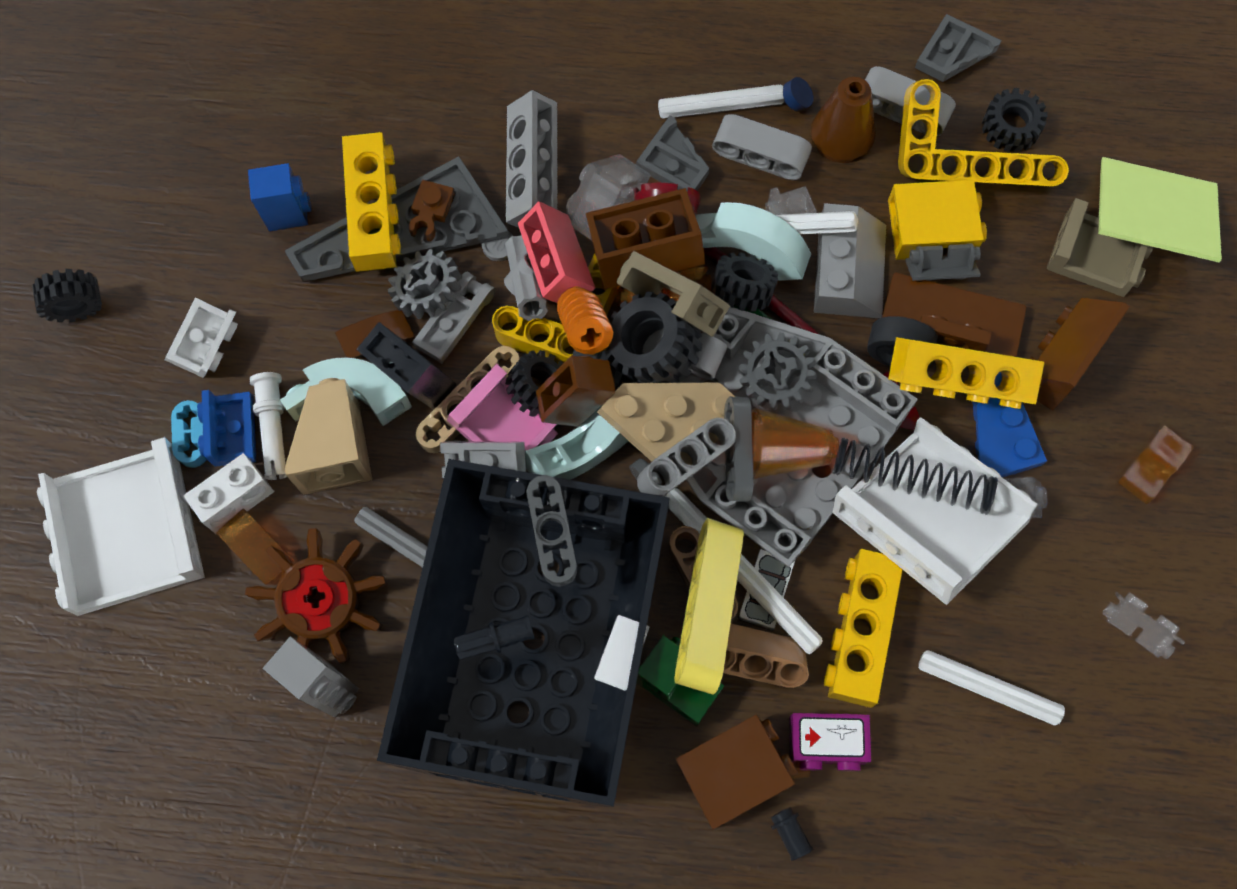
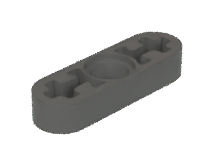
[724,396,754,502]
[527,475,577,587]

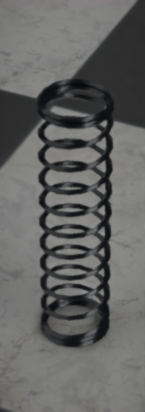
[833,437,998,515]

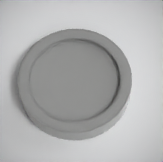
[482,231,513,261]

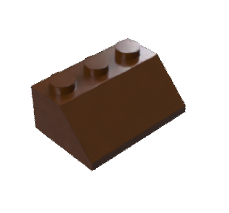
[585,188,706,289]
[1030,298,1130,411]

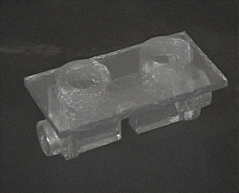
[1102,591,1185,659]

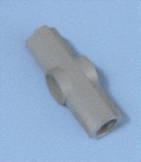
[504,235,548,321]

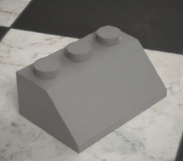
[814,203,886,318]

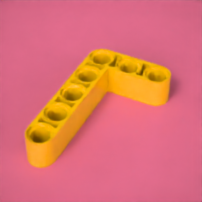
[898,79,1069,186]
[492,253,620,364]

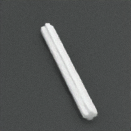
[665,488,823,654]

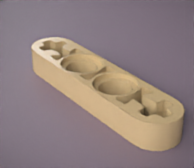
[416,346,519,453]

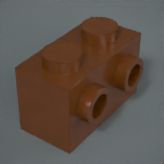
[536,355,615,427]

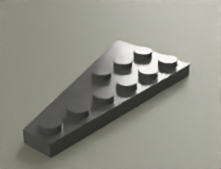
[285,156,509,282]

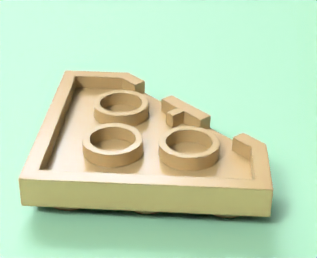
[597,383,735,465]

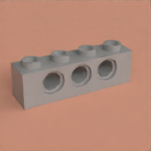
[506,90,557,228]
[262,636,359,717]

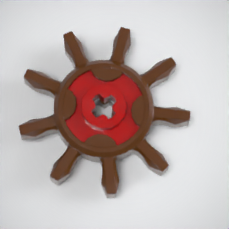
[245,528,388,664]

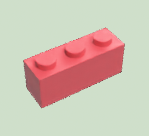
[517,201,595,303]

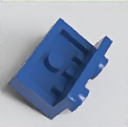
[197,390,256,467]

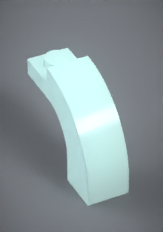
[696,202,811,280]
[280,358,412,426]
[525,404,628,480]

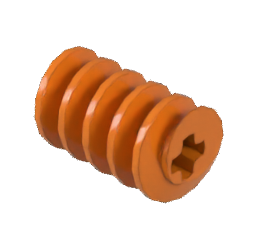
[557,286,613,354]

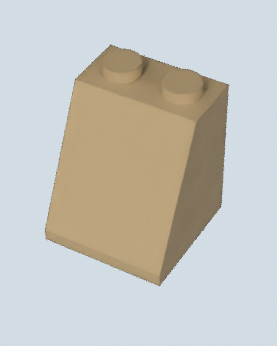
[285,378,372,495]

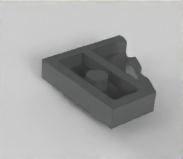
[915,14,1002,82]
[636,115,709,191]

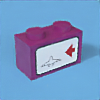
[789,713,871,771]

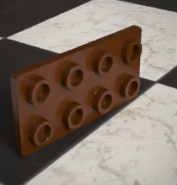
[882,273,1027,357]

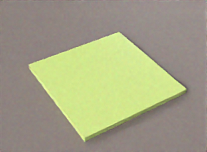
[1098,157,1222,262]

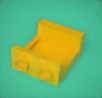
[888,180,987,260]

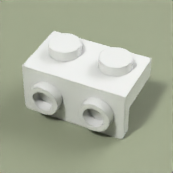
[164,298,238,378]

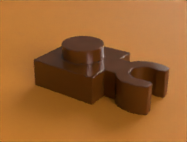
[409,179,455,241]

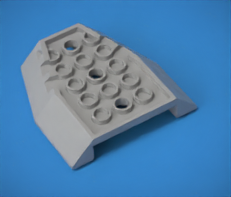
[679,307,918,568]

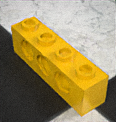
[342,132,401,272]
[888,337,1044,409]
[824,549,902,708]

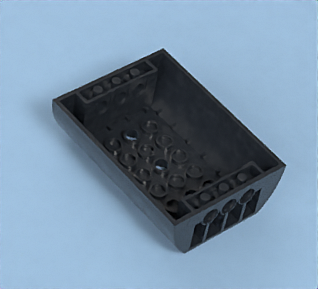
[377,459,670,807]

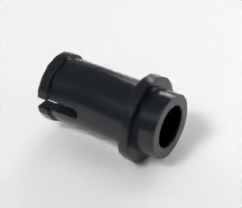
[770,807,814,861]

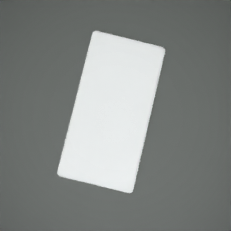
[594,615,649,690]

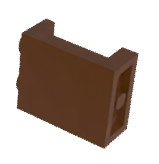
[676,714,798,829]

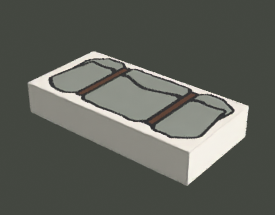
[738,549,795,630]

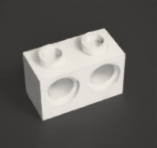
[183,453,274,534]

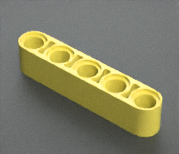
[674,518,744,695]

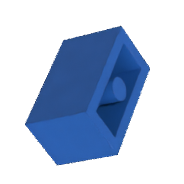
[248,163,312,231]

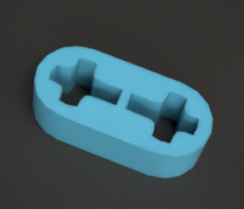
[171,400,206,468]

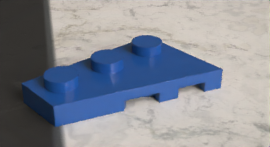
[973,372,1047,478]

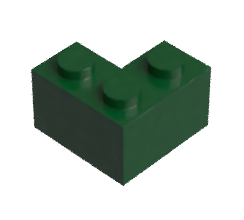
[636,635,724,727]

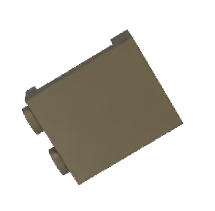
[1046,198,1153,297]
[617,251,730,337]

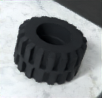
[605,292,702,383]

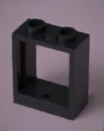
[356,322,457,409]

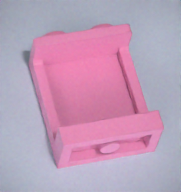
[447,364,558,451]

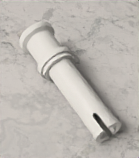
[250,372,287,480]

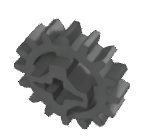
[388,249,462,319]
[739,332,817,411]

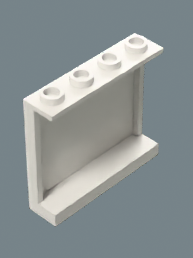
[832,417,1038,605]
[37,437,205,616]

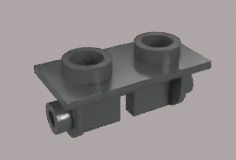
[906,243,981,281]

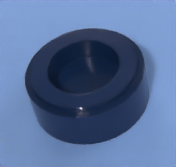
[783,77,813,112]

